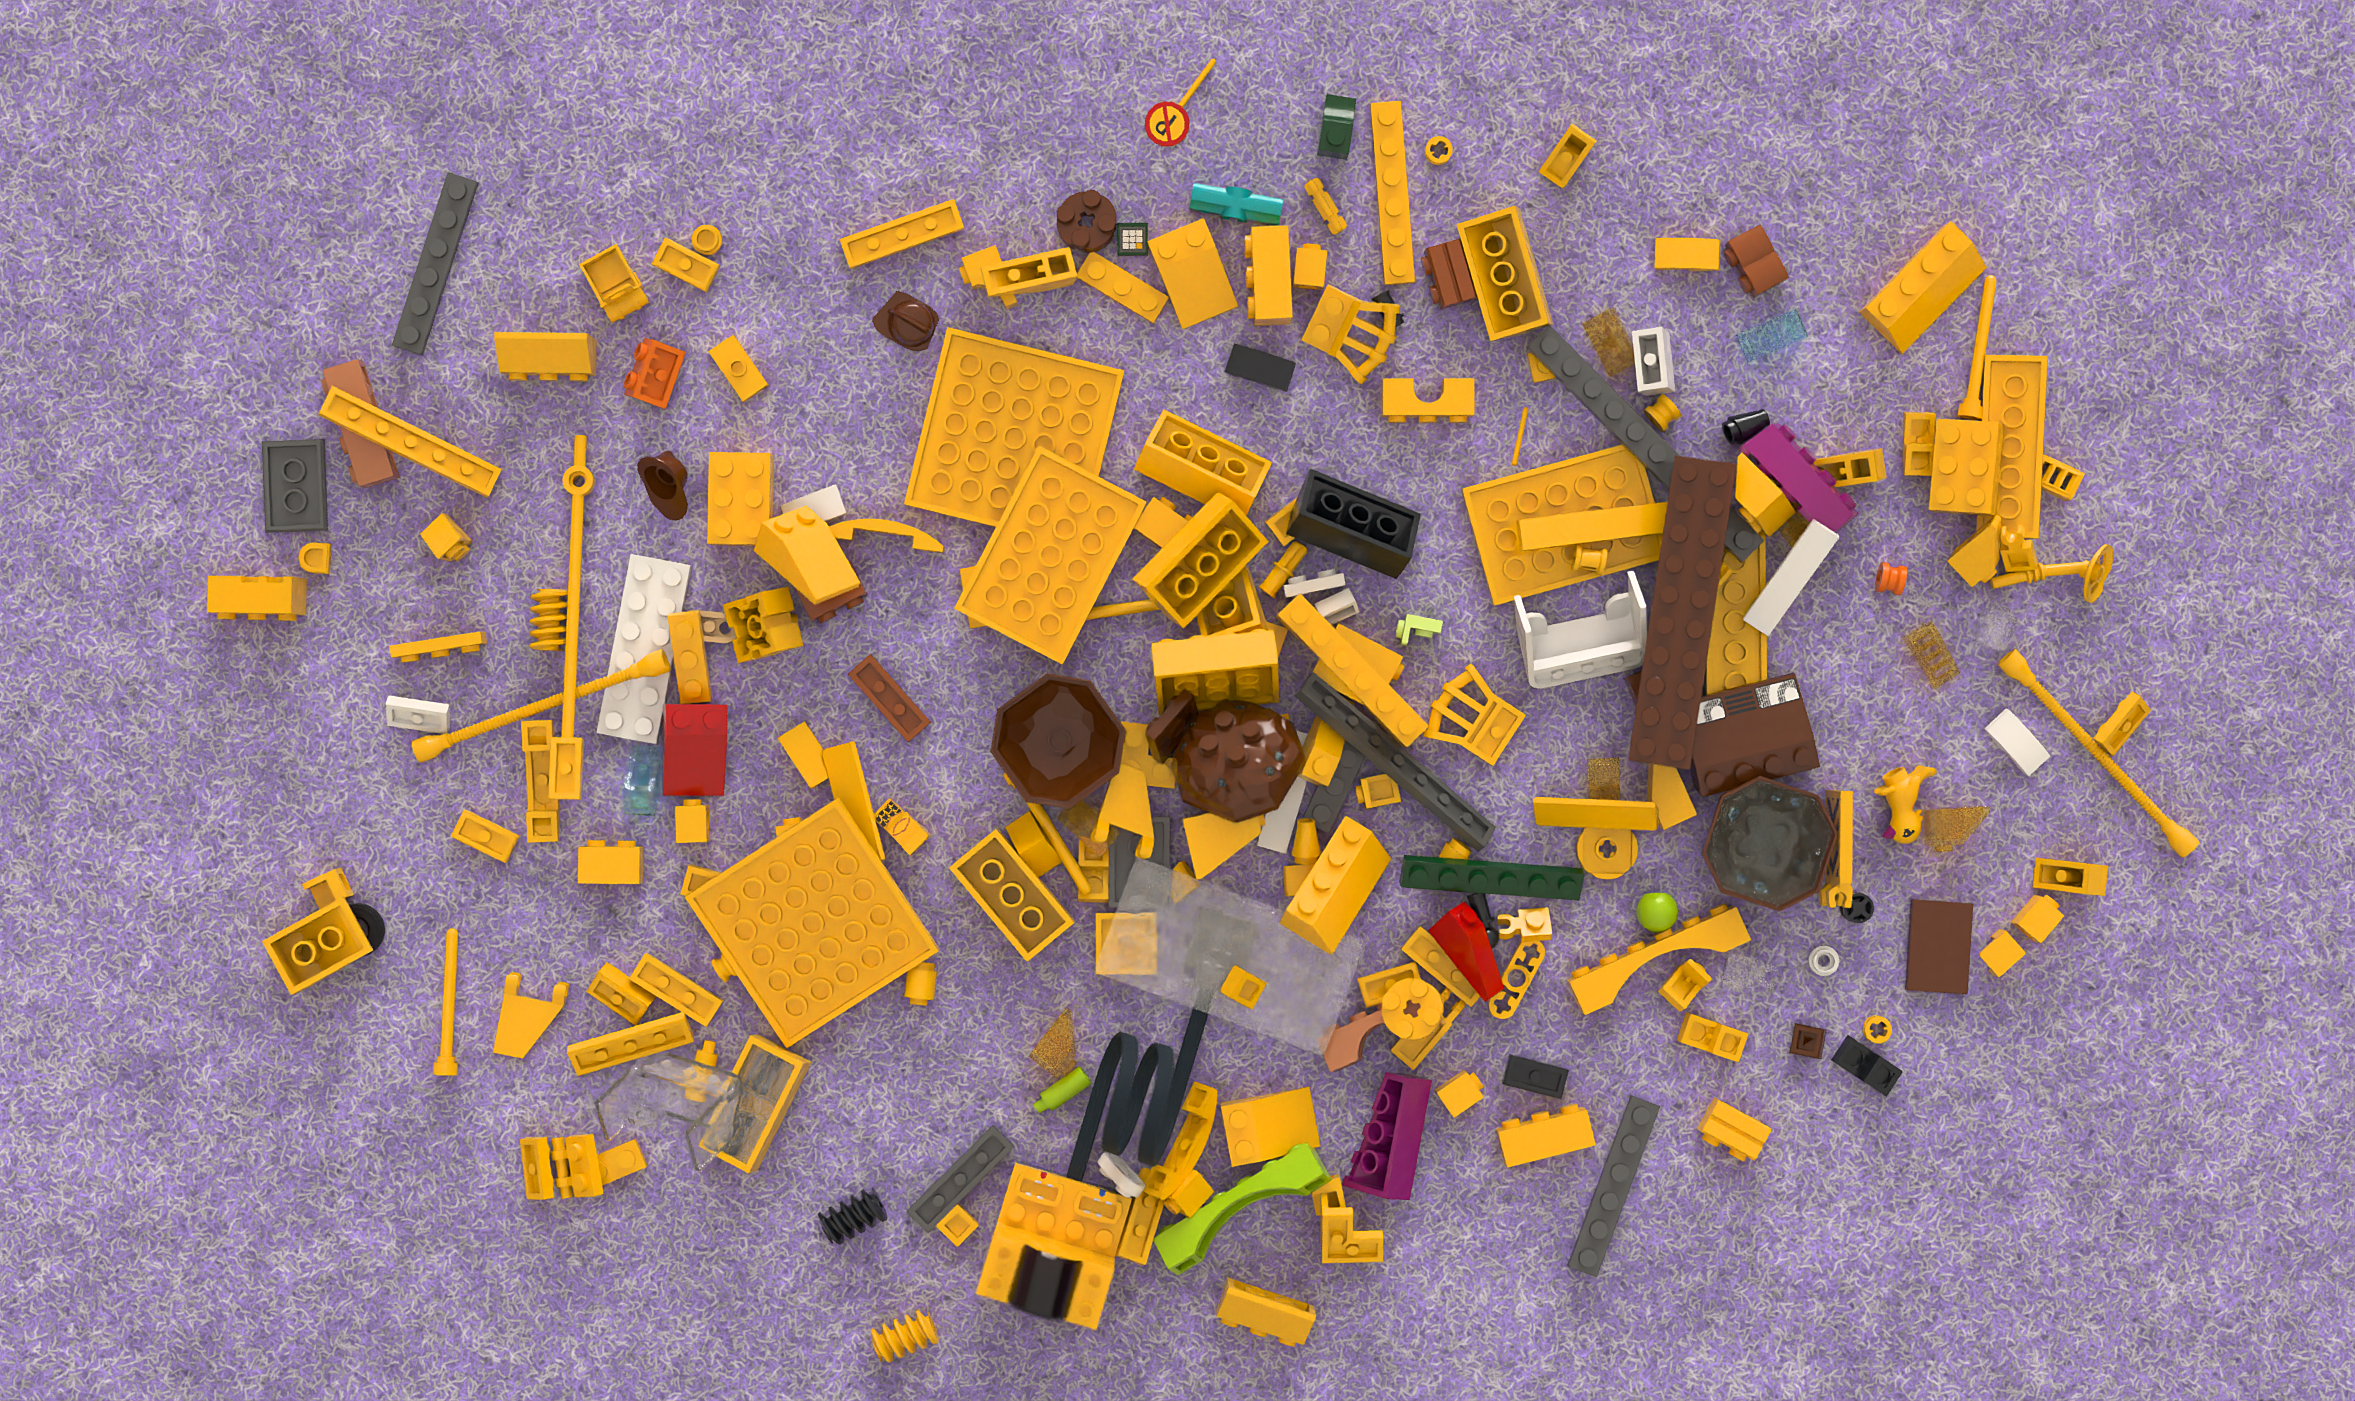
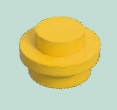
[692,225,722,256]

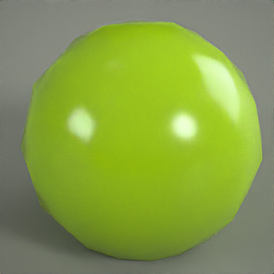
[1636,893,1679,933]

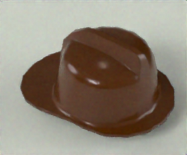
[872,291,939,351]
[637,451,688,521]

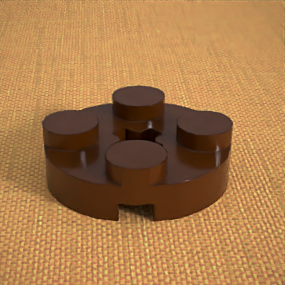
[1056,190,1117,253]

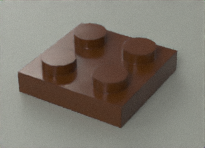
[1145,688,1199,765]

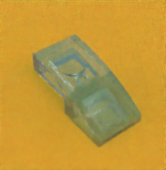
[1736,309,1808,363]

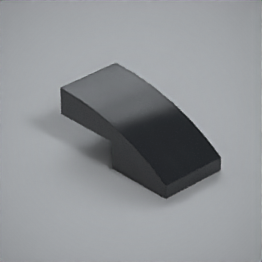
[1225,343,1296,392]
[1831,1035,1903,1097]

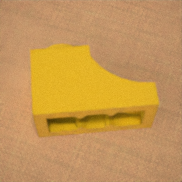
[959,245,1018,310]

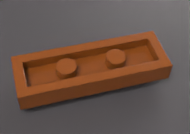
[848,654,931,742]

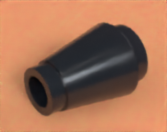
[1722,409,1770,445]

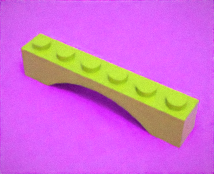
[1153,1143,1332,1276]

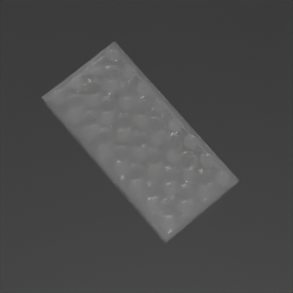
[1094,856,1366,1057]

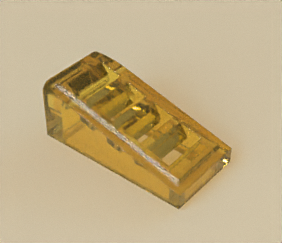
[1902,621,1960,689]

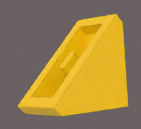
[1005,810,1062,877]

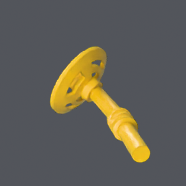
[1990,544,2114,603]

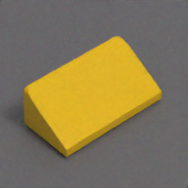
[778,721,828,789]
[586,962,657,1026]

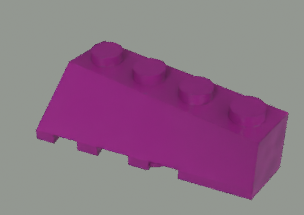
[1739,423,1859,534]
[1341,1072,1432,1200]

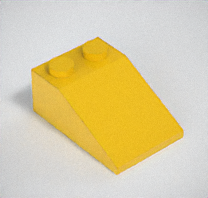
[1147,218,1238,330]
[753,506,860,605]
[1197,564,1268,637]
[262,897,373,995]
[1220,1086,1320,1167]

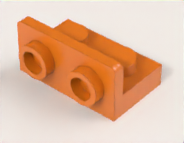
[624,338,686,409]

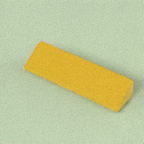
[822,741,885,860]
[1533,797,1659,831]

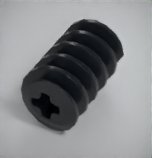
[817,1187,887,1245]

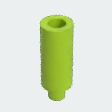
[1033,1066,1092,1114]

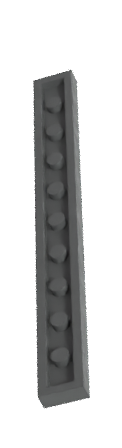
[1526,325,1764,563]

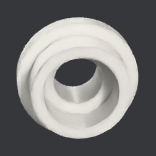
[1808,945,1839,976]

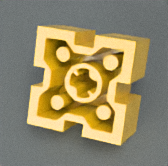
[723,587,804,664]

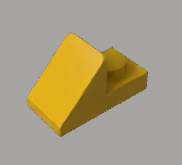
[1538,124,1596,189]

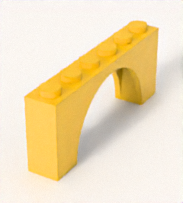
[1275,593,1429,747]

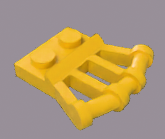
[1301,284,1400,384]
[1423,663,1526,766]

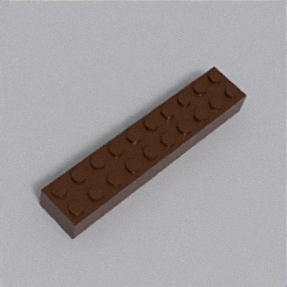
[1628,455,1737,770]

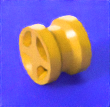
[1643,394,1682,432]

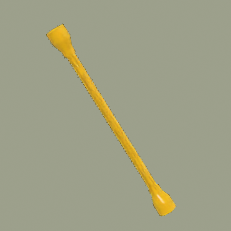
[1997,648,2199,858]
[412,649,671,763]

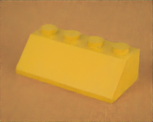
[1457,206,1553,341]
[1859,221,1987,354]
[1134,409,1272,515]
[1279,816,1391,956]

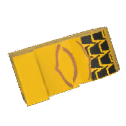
[874,798,931,855]

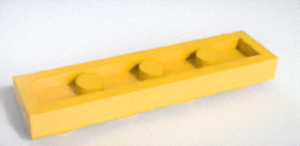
[839,199,965,269]
[567,1012,694,1076]

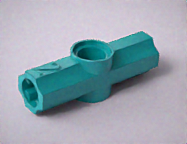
[1189,183,1284,226]

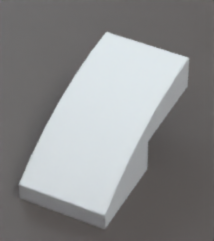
[781,484,847,521]
[1985,708,2050,777]

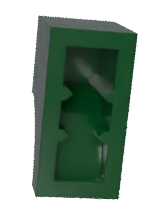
[1317,94,1356,160]

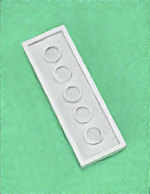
[597,554,692,744]

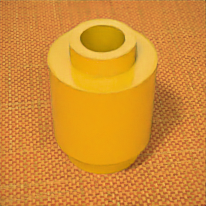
[904,962,937,1006]

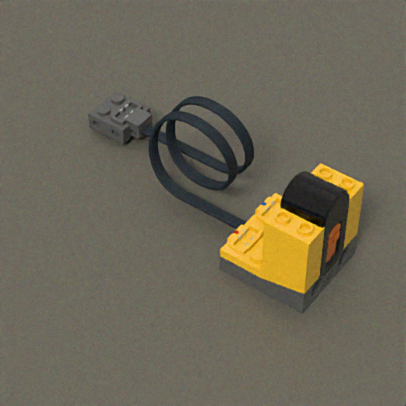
[976,906,1259,1330]

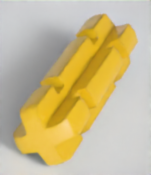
[1304,177,1347,235]

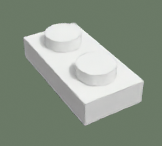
[1283,569,1346,598]
[386,696,450,734]

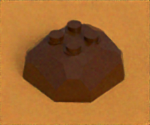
[990,673,1126,809]

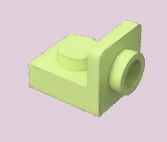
[1395,614,1443,646]

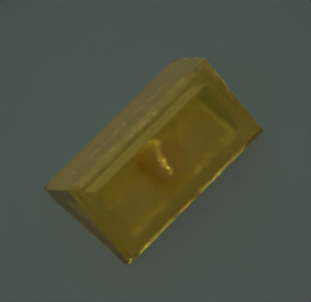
[1582,307,1635,377]

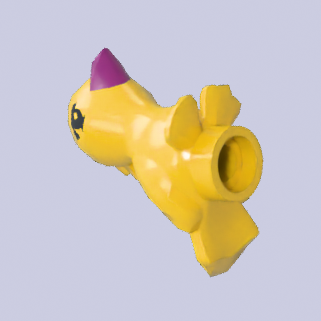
[1874,765,1937,844]

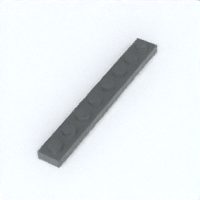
[1295,672,1496,852]

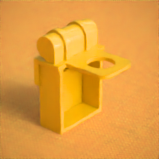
[579,244,650,323]

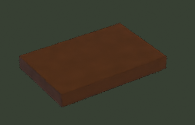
[1905,899,1973,994]

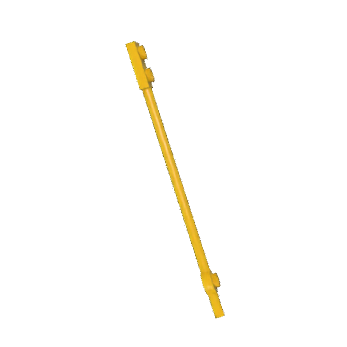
[548,435,595,800]

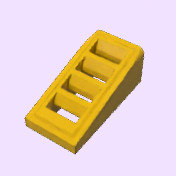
[2042,454,2085,502]

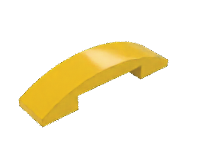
[829,519,945,553]
[521,720,560,843]
[1142,1081,1218,1201]

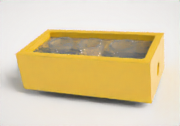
[696,1034,812,1173]

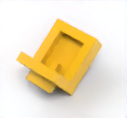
[1355,774,1401,809]
[1658,959,1712,1012]

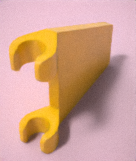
[1090,763,1154,859]
[493,972,569,1059]

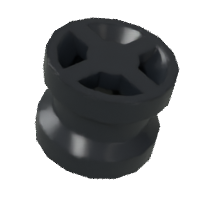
[1839,892,1874,923]

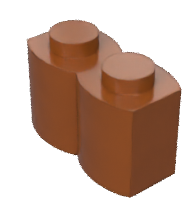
[1724,225,1789,298]

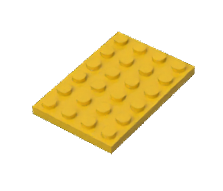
[1461,444,1663,606]
[954,446,1147,665]

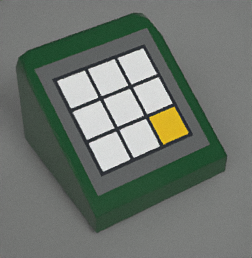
[1117,223,1148,256]

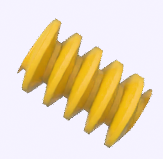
[528,589,568,651]
[870,1310,939,1363]

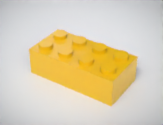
[1133,492,1269,629]
[949,827,1075,962]

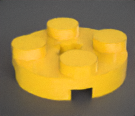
[1576,828,1638,879]
[1381,978,1444,1040]

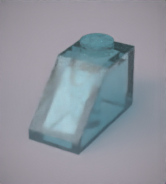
[622,745,663,817]

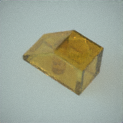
[1923,806,1990,852]
[1029,1006,1077,1078]

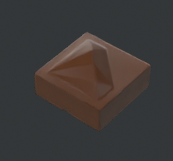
[1789,1023,1827,1059]

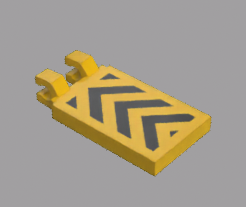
[1818,790,1853,908]

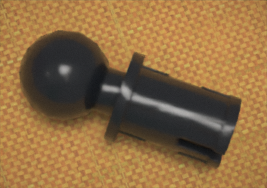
[1467,893,1499,948]

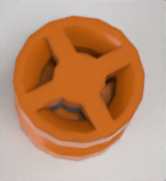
[1875,562,1907,596]

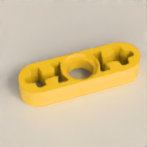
[1488,941,1545,1019]

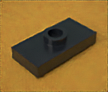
[1502,1054,1569,1099]

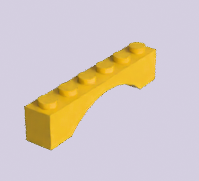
[1567,903,1751,1015]

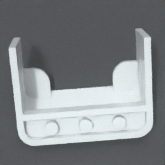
[1514,571,1647,688]

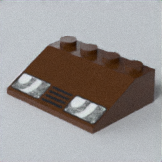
[1690,672,1820,797]

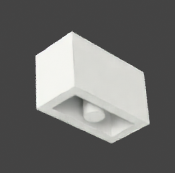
[1632,327,1675,396]

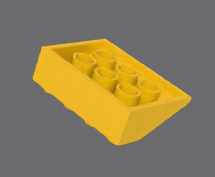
[1151,629,1279,716]

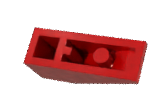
[1428,901,1504,1002]

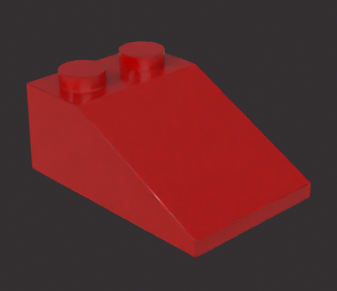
[662,704,727,796]

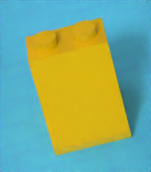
[1182,812,1266,880]

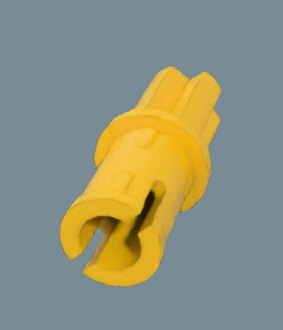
[1259,541,1308,598]

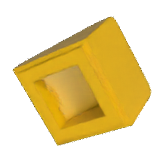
[1220,965,1267,1010]

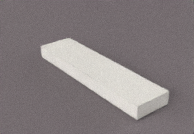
[1743,519,1839,636]
[1256,731,1308,854]

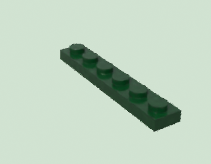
[1399,855,1585,901]

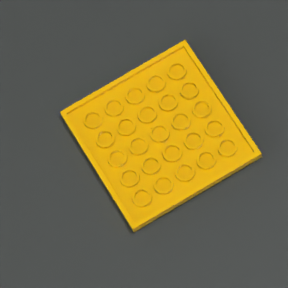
[904,327,1125,527]
[685,797,939,1049]

